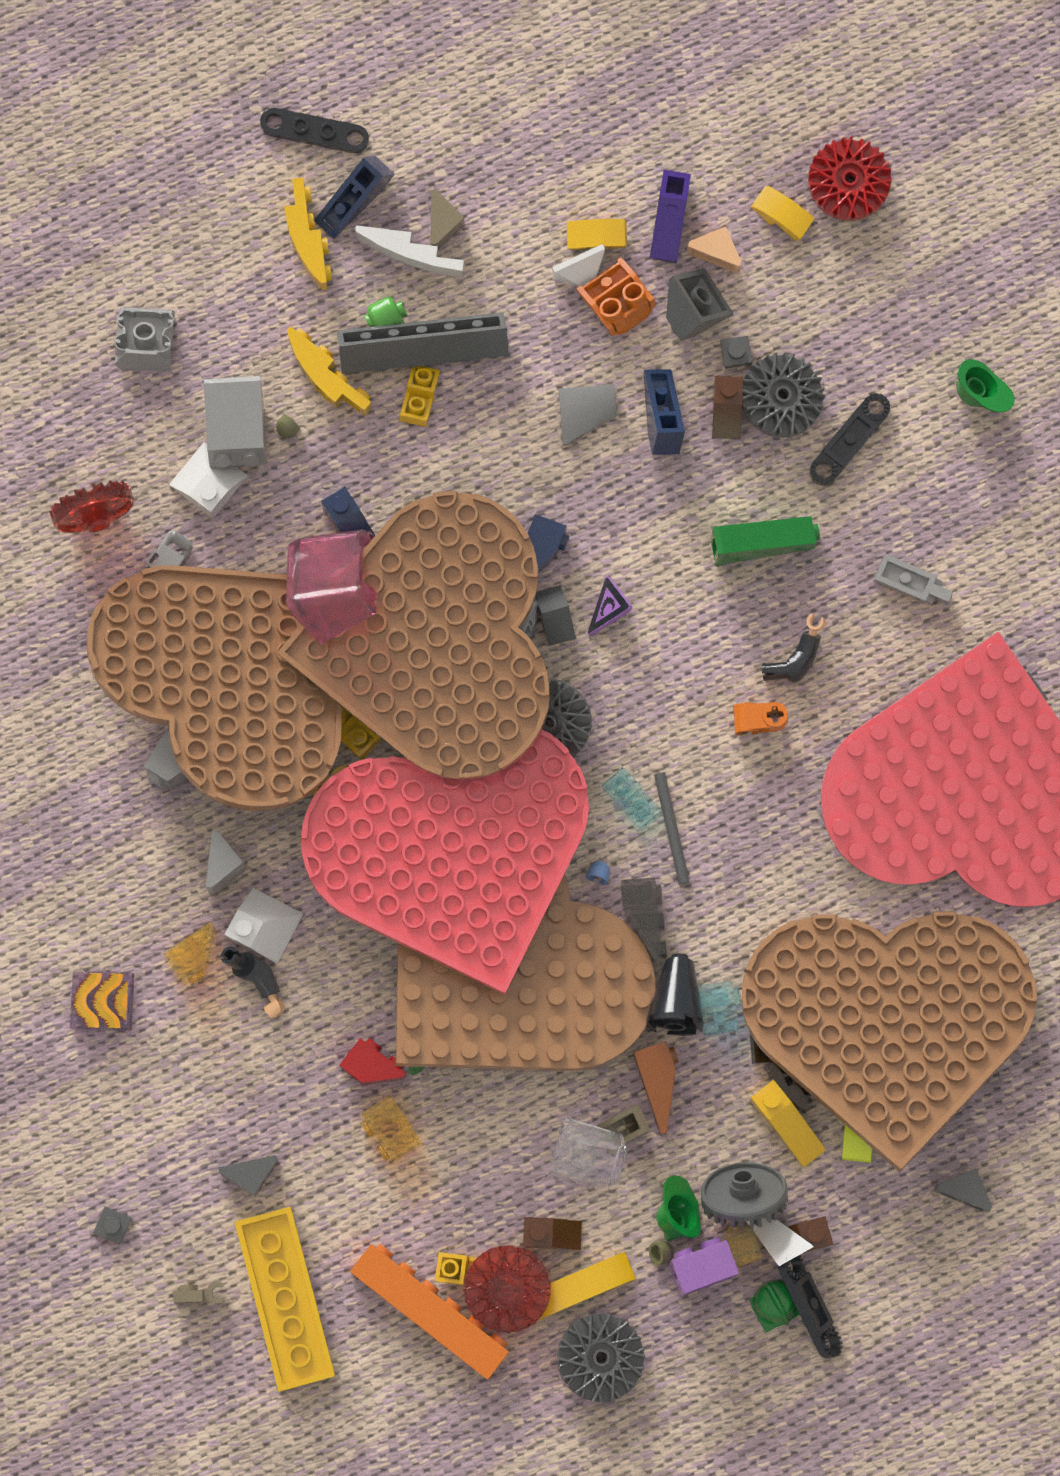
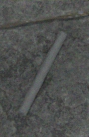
[654,772,690,885]

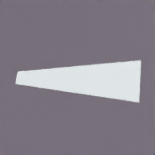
[746,1217,814,1266]

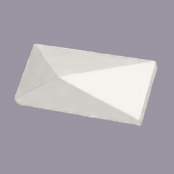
[552,244,605,287]

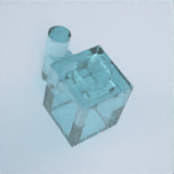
[698,981,741,1035]

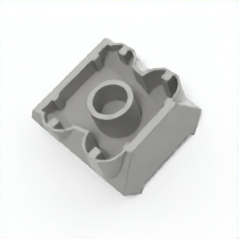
[114,307,175,372]

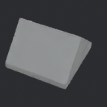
[206,830,247,895]

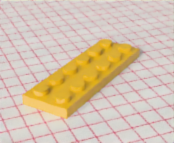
[235,1206,335,1392]

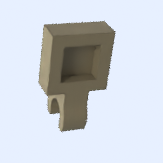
[173,1282,225,1304]

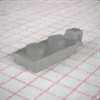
[873,554,953,606]

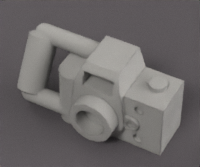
[146,530,193,568]

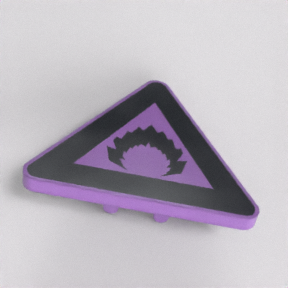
[587,577,633,636]

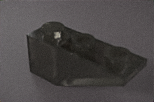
[620,877,667,966]

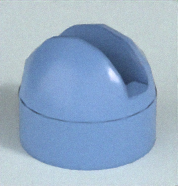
[586,861,610,885]

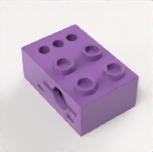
[668,1237,739,1297]

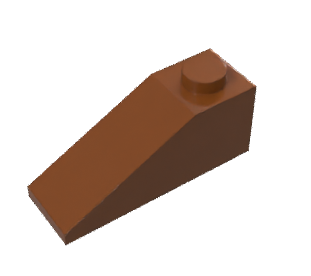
[633,1041,679,1136]

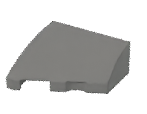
[559,384,616,445]

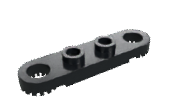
[260,108,369,153]
[809,393,890,486]
[777,1255,843,1359]

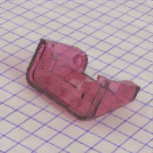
[286,529,378,645]

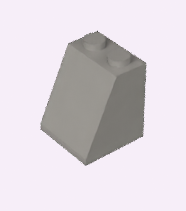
[204,376,266,468]
[143,728,188,790]

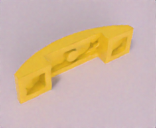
[518,1252,636,1324]

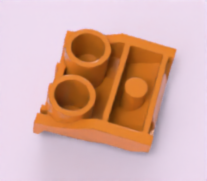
[576,257,656,336]

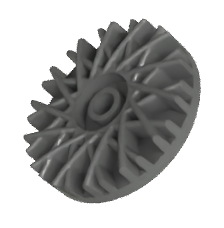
[742,353,825,437]
[542,679,592,757]
[701,1162,788,1230]
[557,1314,645,1402]

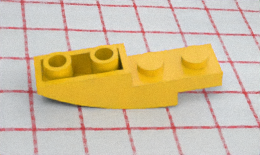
[284,177,332,290]
[287,326,372,416]

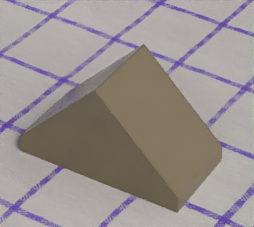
[430,190,465,249]
[596,1104,650,1152]

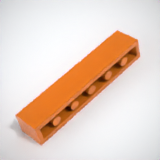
[350,1244,509,1380]

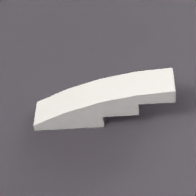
[355,226,464,278]

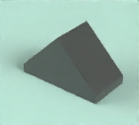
[535,585,576,646]
[218,1155,278,1197]
[934,1168,992,1213]

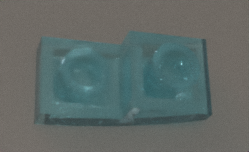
[602,767,663,832]

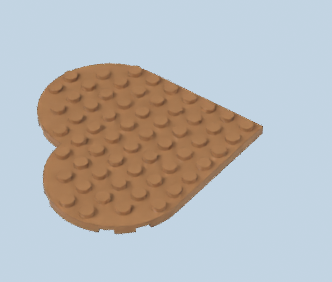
[277,491,550,780]
[87,565,342,811]
[396,874,656,1071]
[741,911,1037,1172]

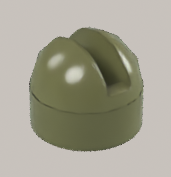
[276,414,301,438]
[649,1241,674,1265]

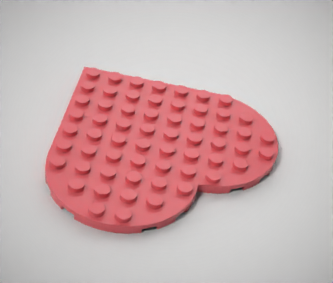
[820,632,1060,907]
[301,729,589,995]

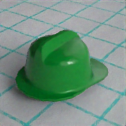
[956,359,1015,413]
[656,1175,701,1241]
[749,1280,800,1333]

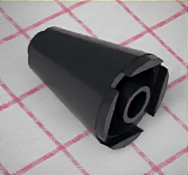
[646,953,704,1036]

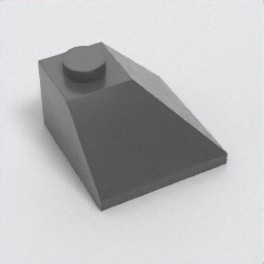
[666,268,733,341]

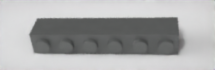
[337,312,509,374]

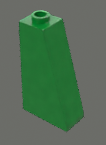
[710,516,820,566]

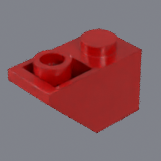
[339,1038,407,1085]

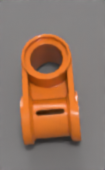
[733,702,788,735]

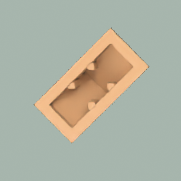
[687,227,741,273]

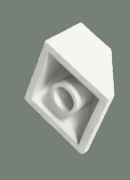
[169,442,248,519]
[224,888,304,964]

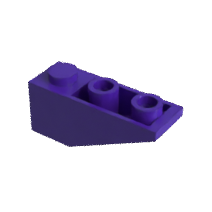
[649,170,691,263]

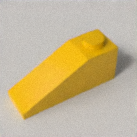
[749,1080,826,1168]

